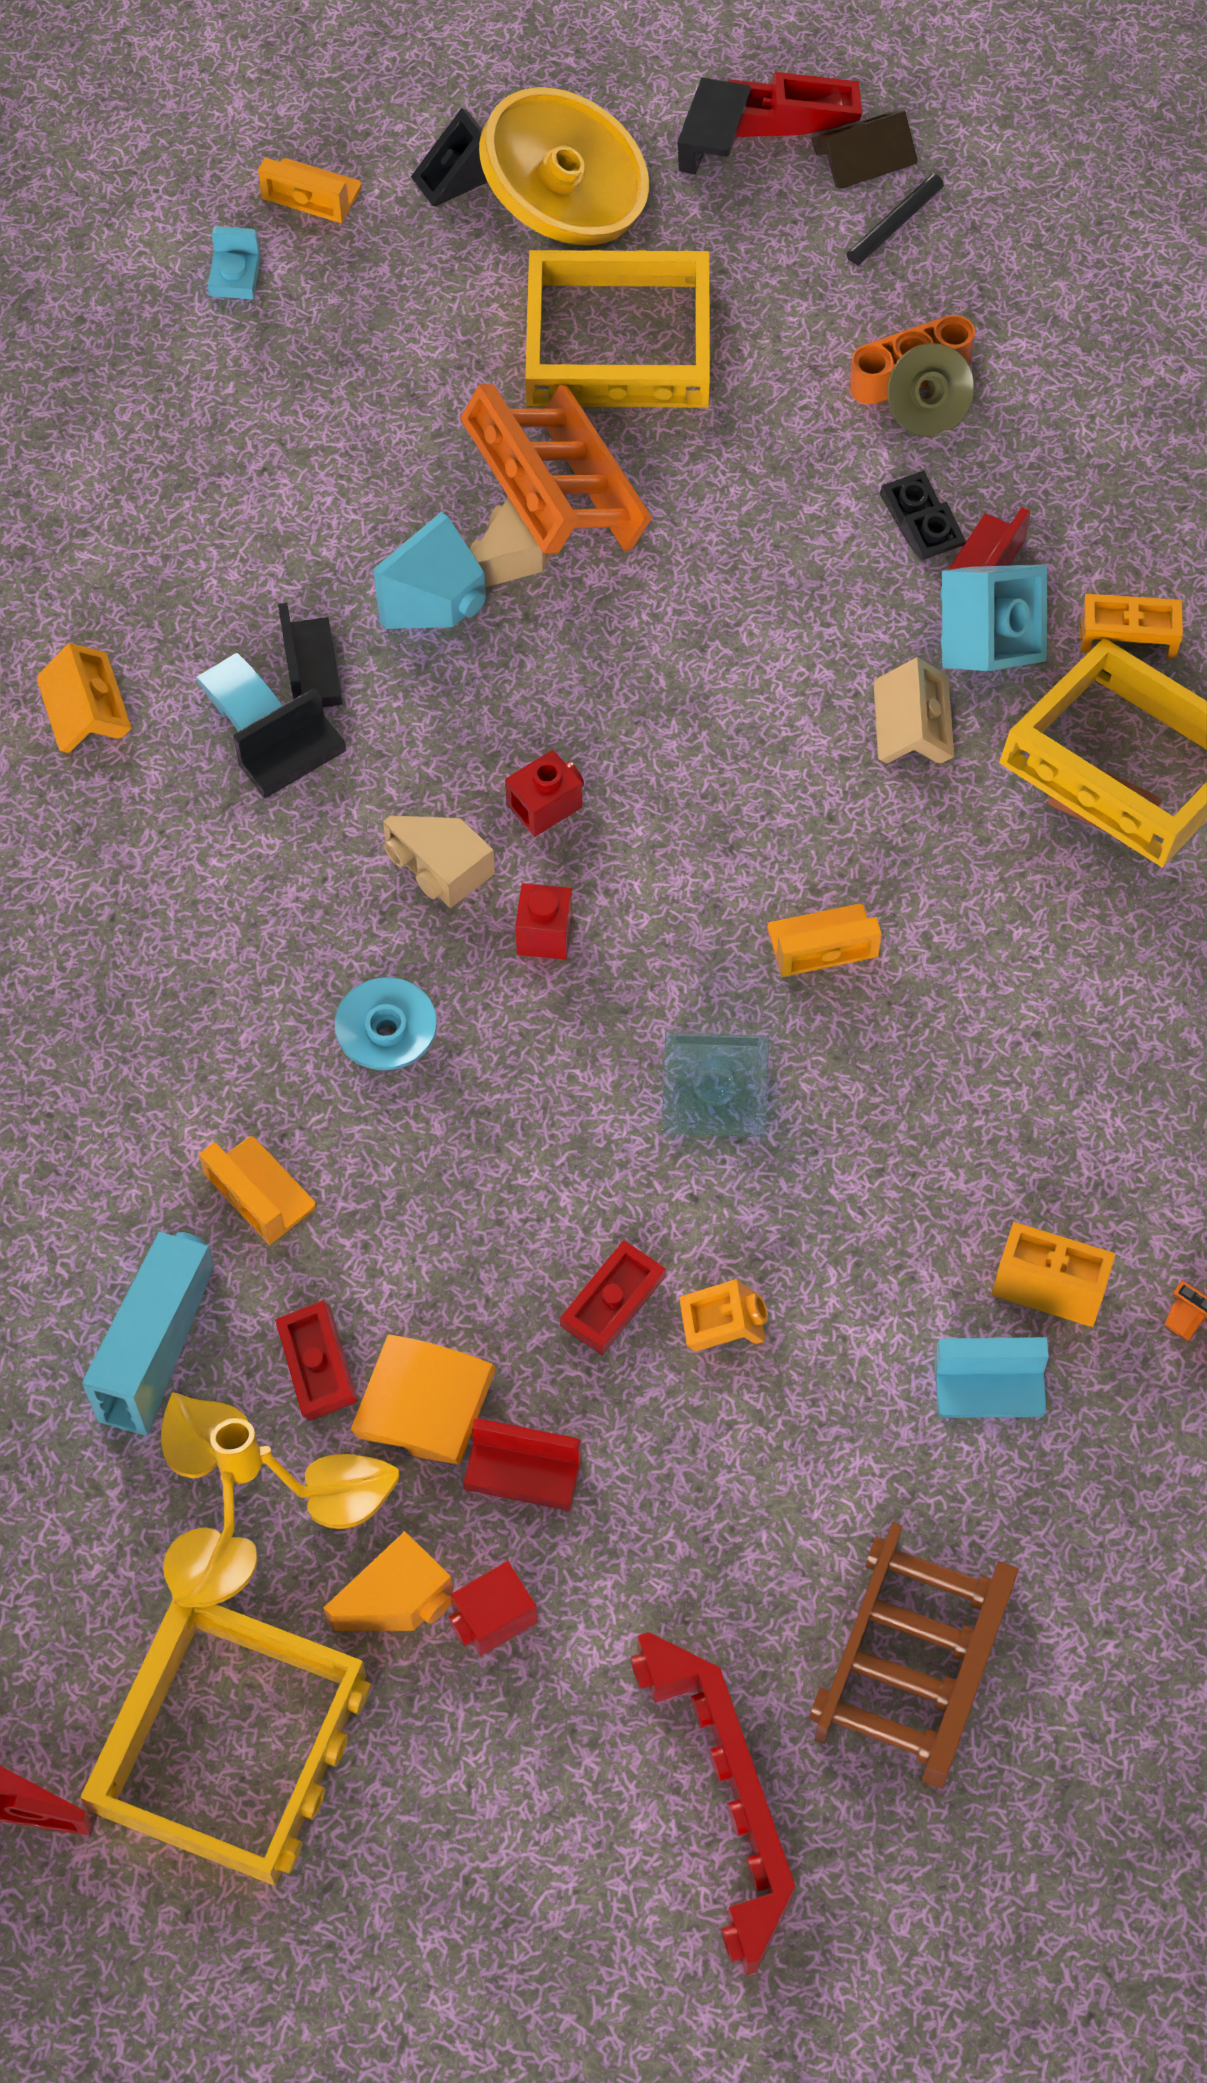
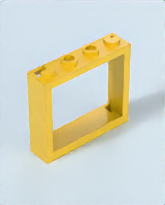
[525,250,710,408]
[999,638,1207,868]
[80,1600,371,1886]

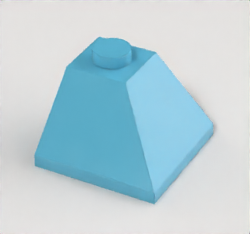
[373,512,486,629]

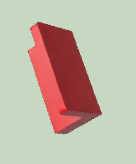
[940,507,1031,589]
[463,1418,582,1511]

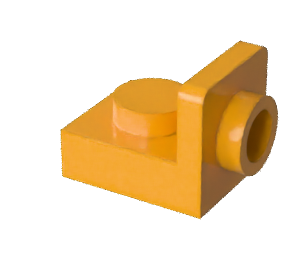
[679,1279,768,1352]

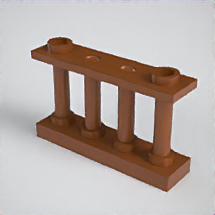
[809,1522,1019,1789]

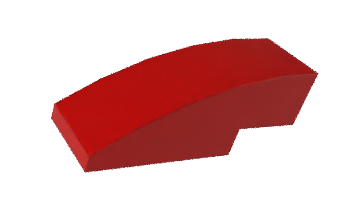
[728,72,862,137]

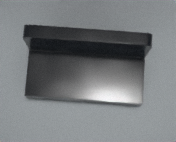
[677,77,751,175]
[278,602,343,707]
[233,688,346,798]

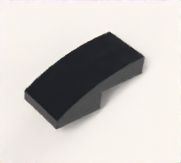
[879,471,966,560]

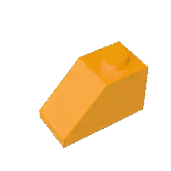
[323,1531,453,1631]

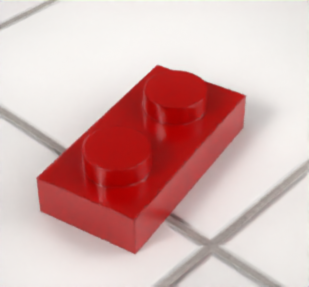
[559,1240,666,1356]
[275,1300,358,1421]

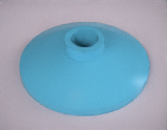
[334,977,437,1071]

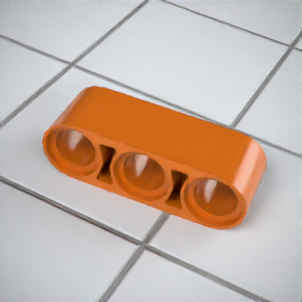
[849,315,975,404]

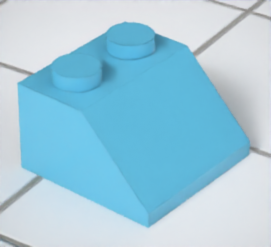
[940,565,1047,671]

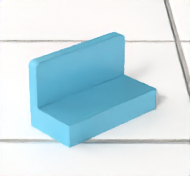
[935,1337,1049,1418]

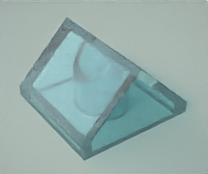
[662,1032,769,1137]

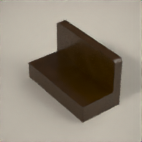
[811,111,917,188]

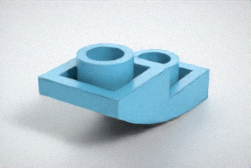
[196,653,283,732]

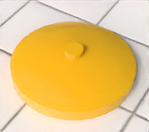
[479,87,649,246]

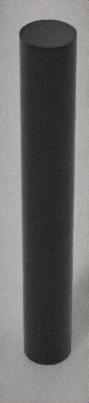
[847,174,944,266]

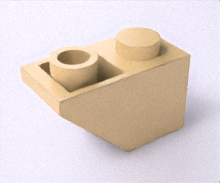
[470,497,554,588]
[383,815,495,908]

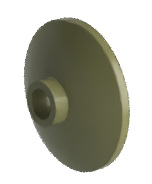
[887,343,974,437]

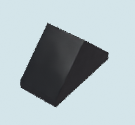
[411,108,488,206]

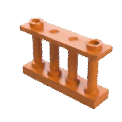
[460,384,652,554]

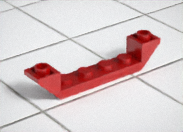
[630,1632,795,1976]

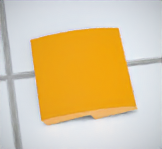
[350,1334,496,1465]

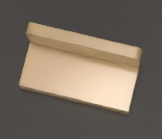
[874,657,954,763]

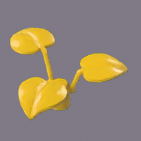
[161,1392,400,1607]

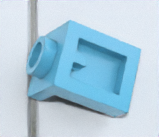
[208,226,261,299]

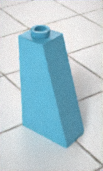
[82,1232,214,1436]

